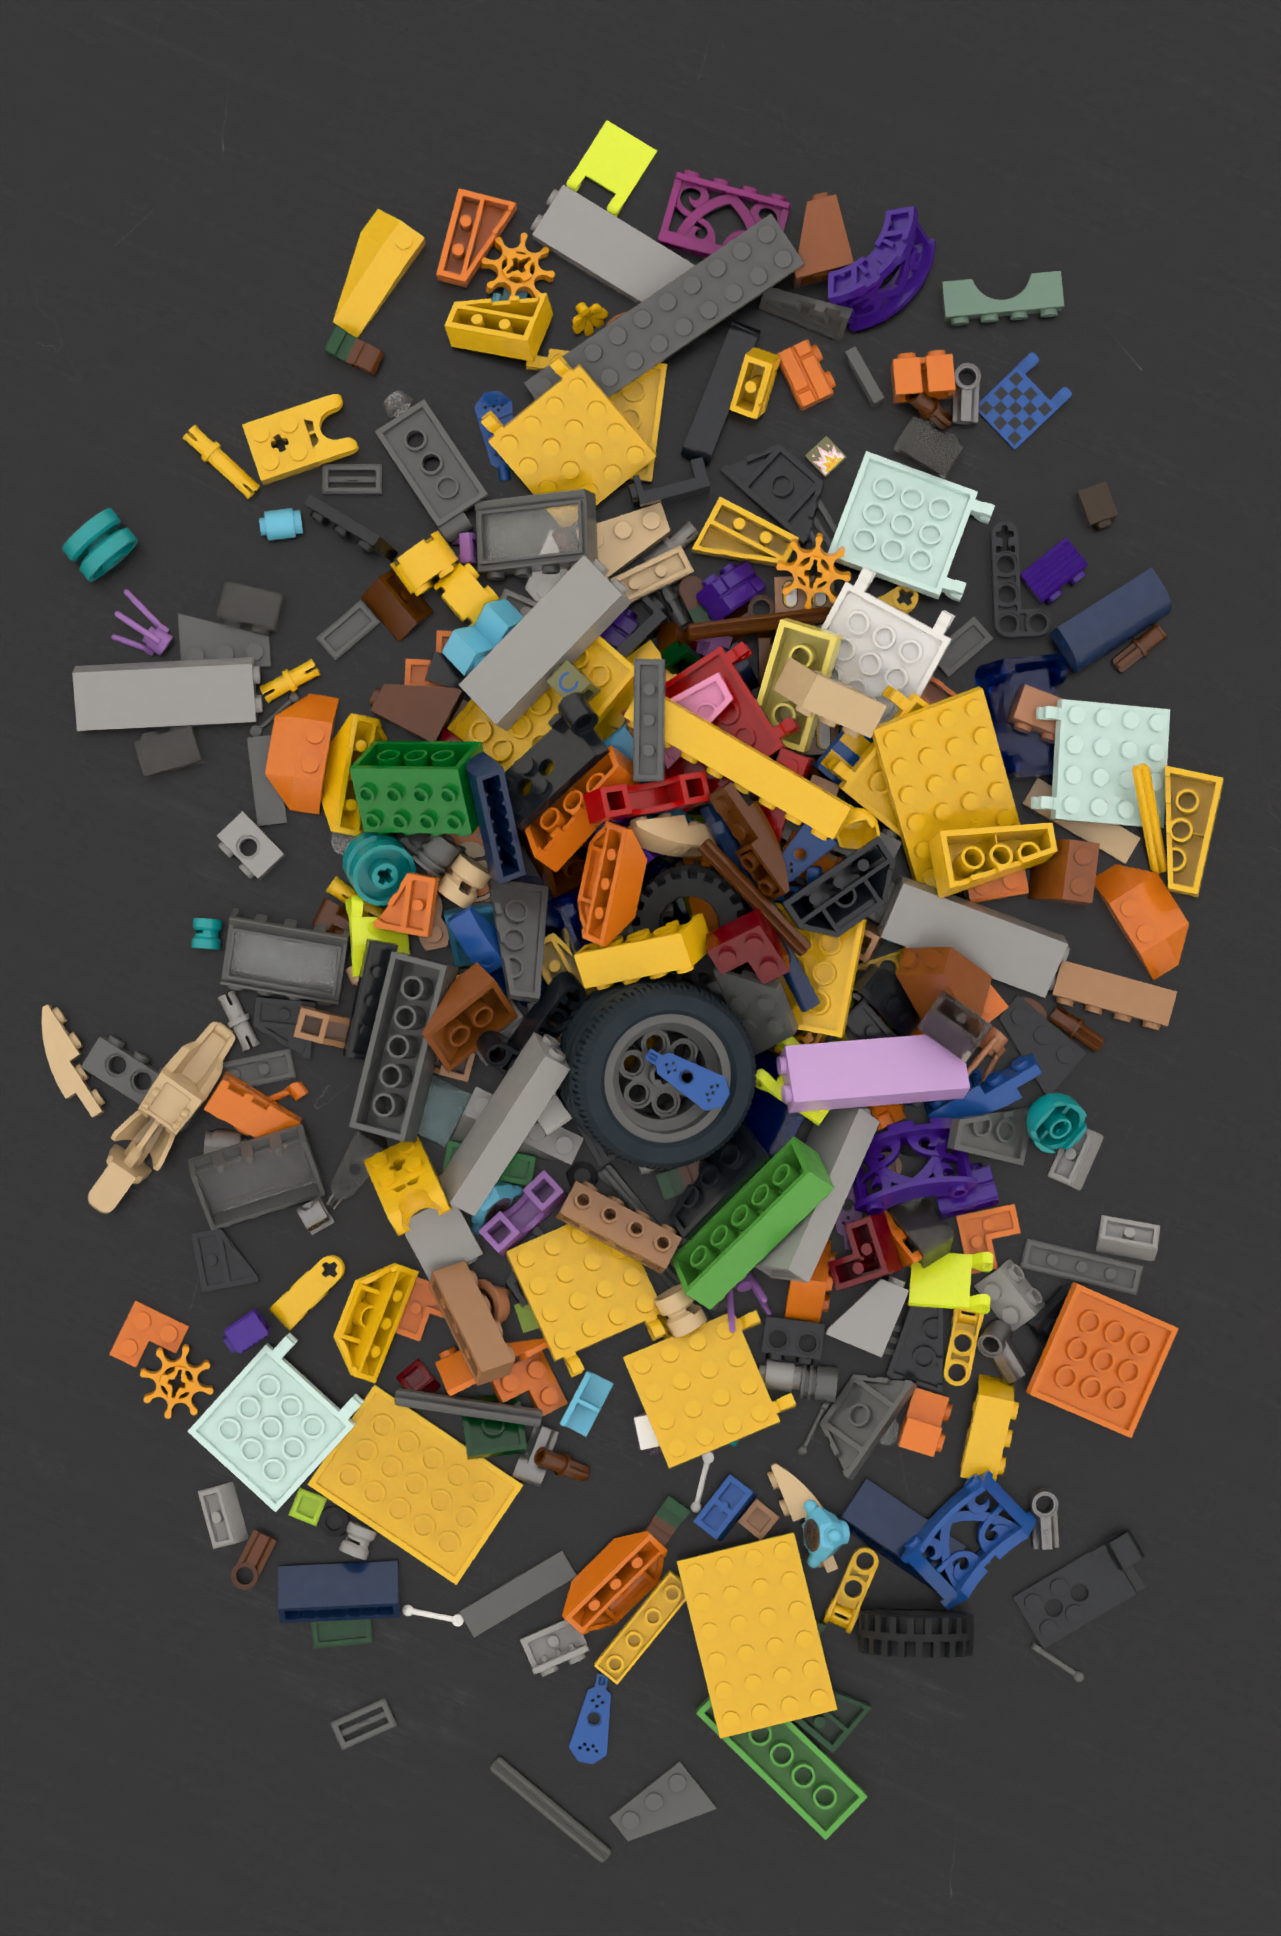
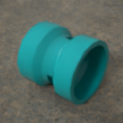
[191,918,223,950]

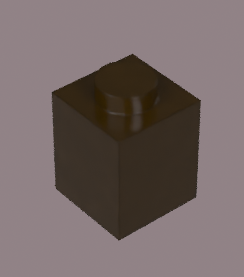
[1076,481,1118,530]

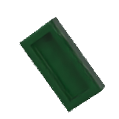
[311,1619,374,1649]

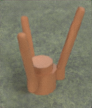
[963,1025,1009,1082]

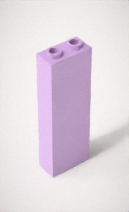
[777,1032,970,1113]

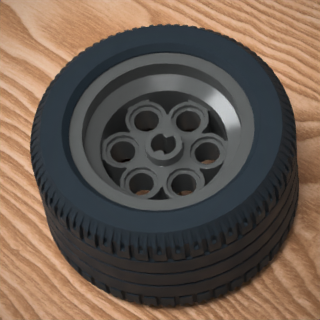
[558,973,757,1169]

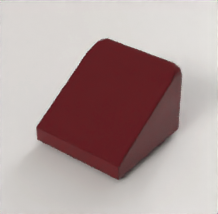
[396,1358,441,1393]

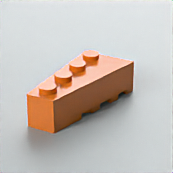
[525,745,640,872]

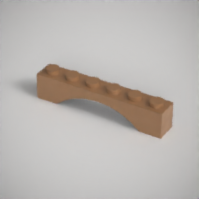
[293,1005,476,1082]

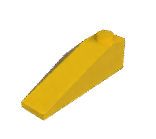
[333,209,426,338]

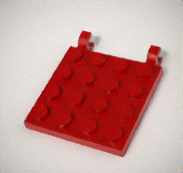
[621,641,801,814]

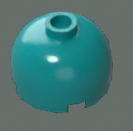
[1026,1092,1087,1153]

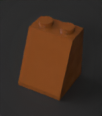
[793,192,854,288]
[1027,839,1100,907]
[896,947,992,1033]

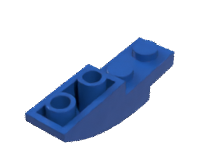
[448,906,547,1007]
[924,1053,1042,1119]

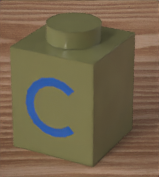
[546,660,601,702]

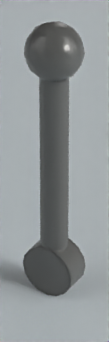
[250,692,300,737]
[797,1401,830,1456]
[1030,1642,1085,1682]

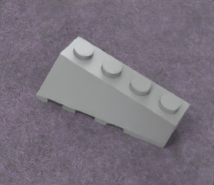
[451,1087,584,1165]

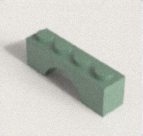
[941,271,1064,326]

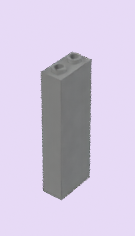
[530,185,695,304]
[459,555,632,731]
[72,657,263,731]
[877,875,1070,998]
[439,1032,570,1216]
[755,1107,880,1283]

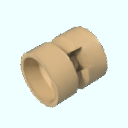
[438,853,491,909]
[654,1283,708,1338]

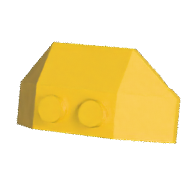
[321,713,388,837]
[333,1263,419,1383]

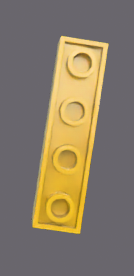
[594,1570,686,1685]

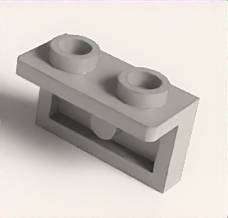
[974,1259,1045,1332]
[520,1619,589,1677]

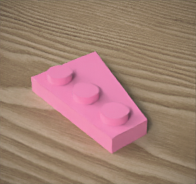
[665,672,734,769]

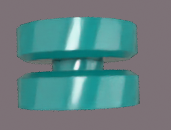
[61,508,139,582]
[342,832,416,906]

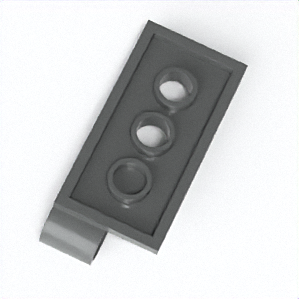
[374,399,488,544]

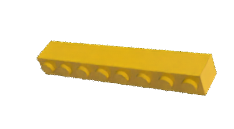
[623,696,854,841]

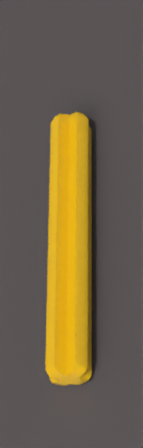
[1132,763,1167,874]

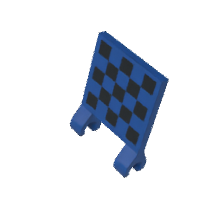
[979,352,1072,450]

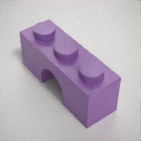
[479,1170,568,1257]

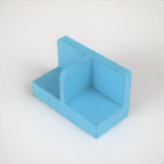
[560,1369,614,1437]

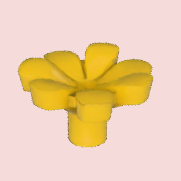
[572,302,608,336]

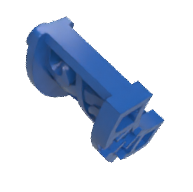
[901,1470,1037,1610]

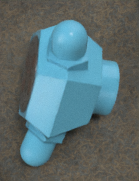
[470,1181,524,1235]
[803,1500,850,1568]

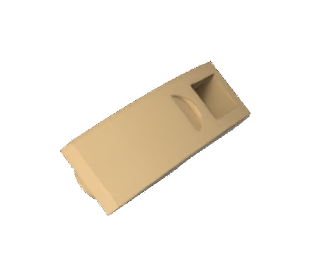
[627,813,718,858]
[42,1004,105,1118]
[767,1462,838,1573]

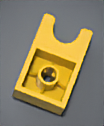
[242,394,359,485]
[364,1136,452,1237]

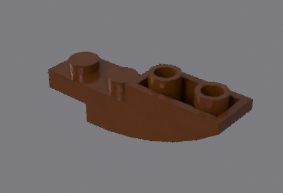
[707,782,790,901]

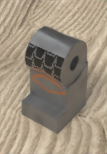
[296,1196,335,1235]

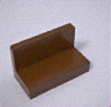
[361,569,434,641]

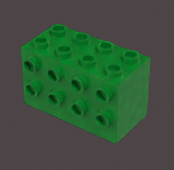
[349,741,484,836]

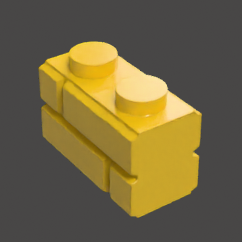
[729,347,781,419]

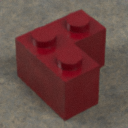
[706,908,790,985]
[827,1213,903,1291]

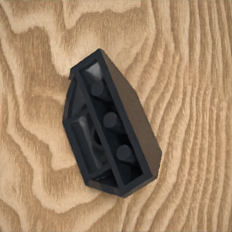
[781,836,896,938]

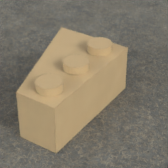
[576,502,670,579]
[773,657,887,738]

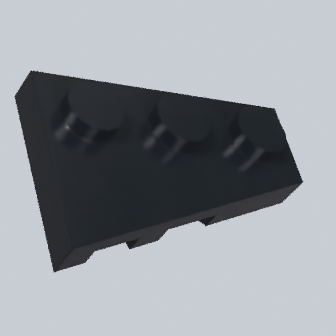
[853,964,920,1037]

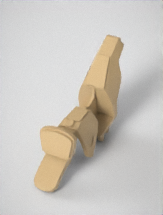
[88,1022,235,1214]

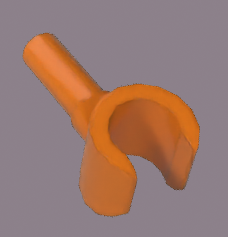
[268,1081,308,1102]

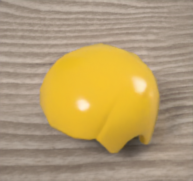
[836,808,880,850]

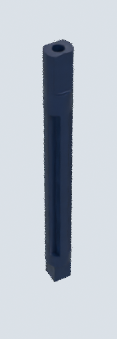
[700,804,820,1012]

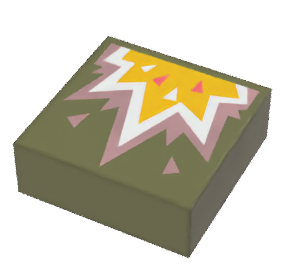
[805,436,847,478]

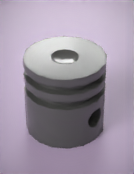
[412,834,462,879]
[799,1363,838,1402]

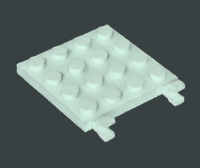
[828,451,995,602]
[1031,699,1170,828]
[187,1333,365,1512]

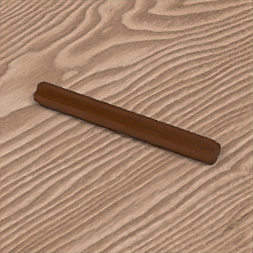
[687,607,830,641]
[698,839,811,956]

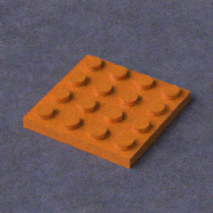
[1025,1282,1179,1438]

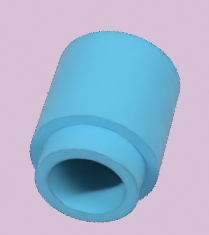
[259,508,303,541]

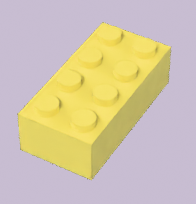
[757,618,843,753]

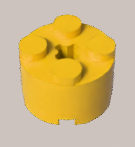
[390,531,459,596]
[432,563,500,627]

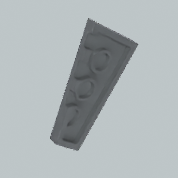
[488,878,549,1003]

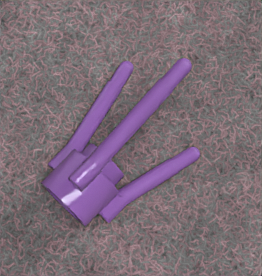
[111,589,173,656]
[727,1270,772,1333]

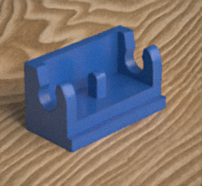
[693,1474,758,1542]

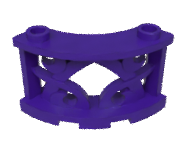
[828,206,936,332]
[853,1118,978,1216]

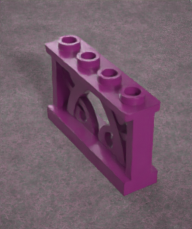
[658,170,791,258]

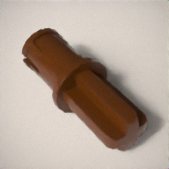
[905,391,952,430]
[1112,623,1167,672]
[1048,1005,1105,1052]
[534,1447,590,1482]

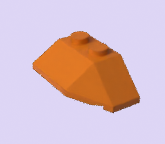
[265,694,339,815]
[577,821,647,947]
[1094,864,1189,981]
[562,1531,667,1635]

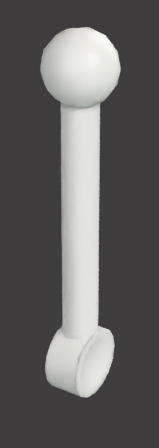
[690,1452,714,1513]
[402,1604,464,1626]

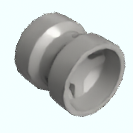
[339,1521,377,1560]

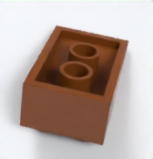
[421,962,518,1073]

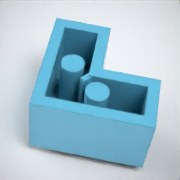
[442,599,523,676]

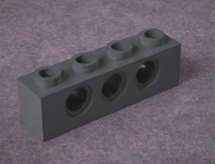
[81,1034,199,1131]

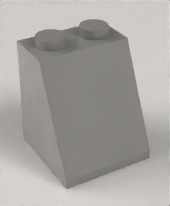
[405,1175,483,1281]
[825,1276,909,1357]

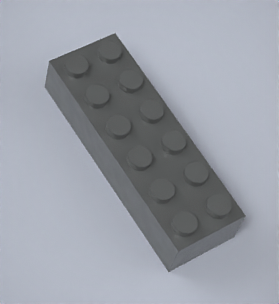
[349,951,459,1142]

